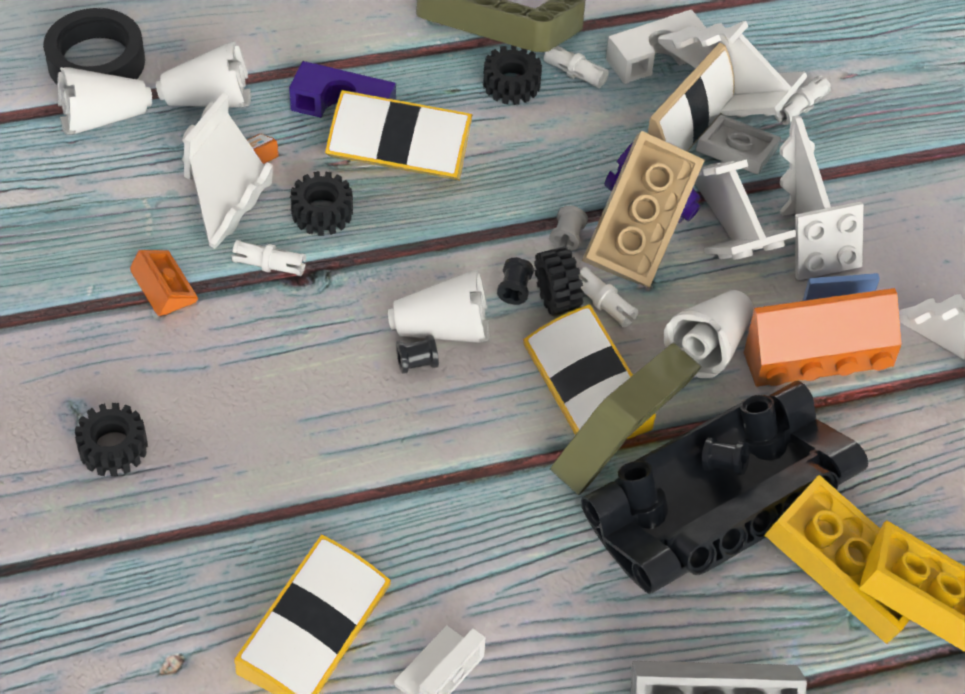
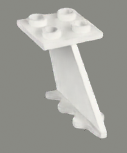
[658,21,807,117]
[182,92,273,249]
[780,115,864,280]
[695,160,796,260]
[899,294,965,360]

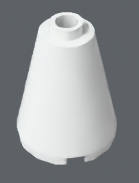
[156,41,251,108]
[57,67,152,135]
[388,270,489,343]
[664,290,754,378]

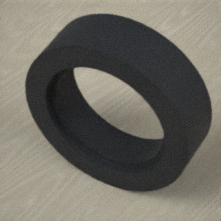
[43,8,145,85]

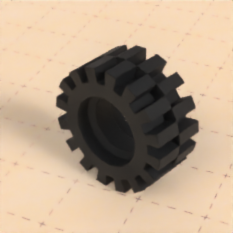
[483,45,542,105]
[290,171,353,236]
[534,246,584,315]
[75,403,148,476]

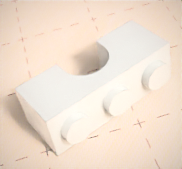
[606,9,706,84]

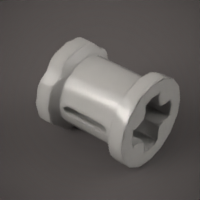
[549,205,588,251]

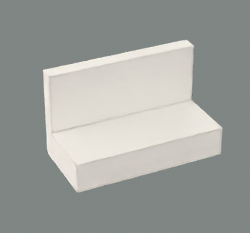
[394,625,486,694]

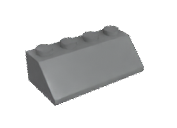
[631,661,807,694]

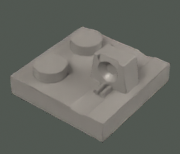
[696,115,781,175]

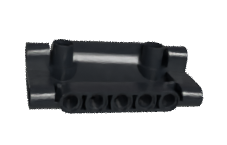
[581,381,868,594]

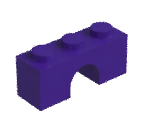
[289,61,396,118]

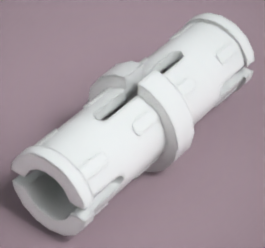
[544,46,609,89]
[774,75,831,125]
[232,240,306,276]
[580,267,638,328]

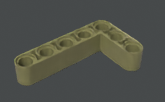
[416,0,586,52]
[550,342,702,495]

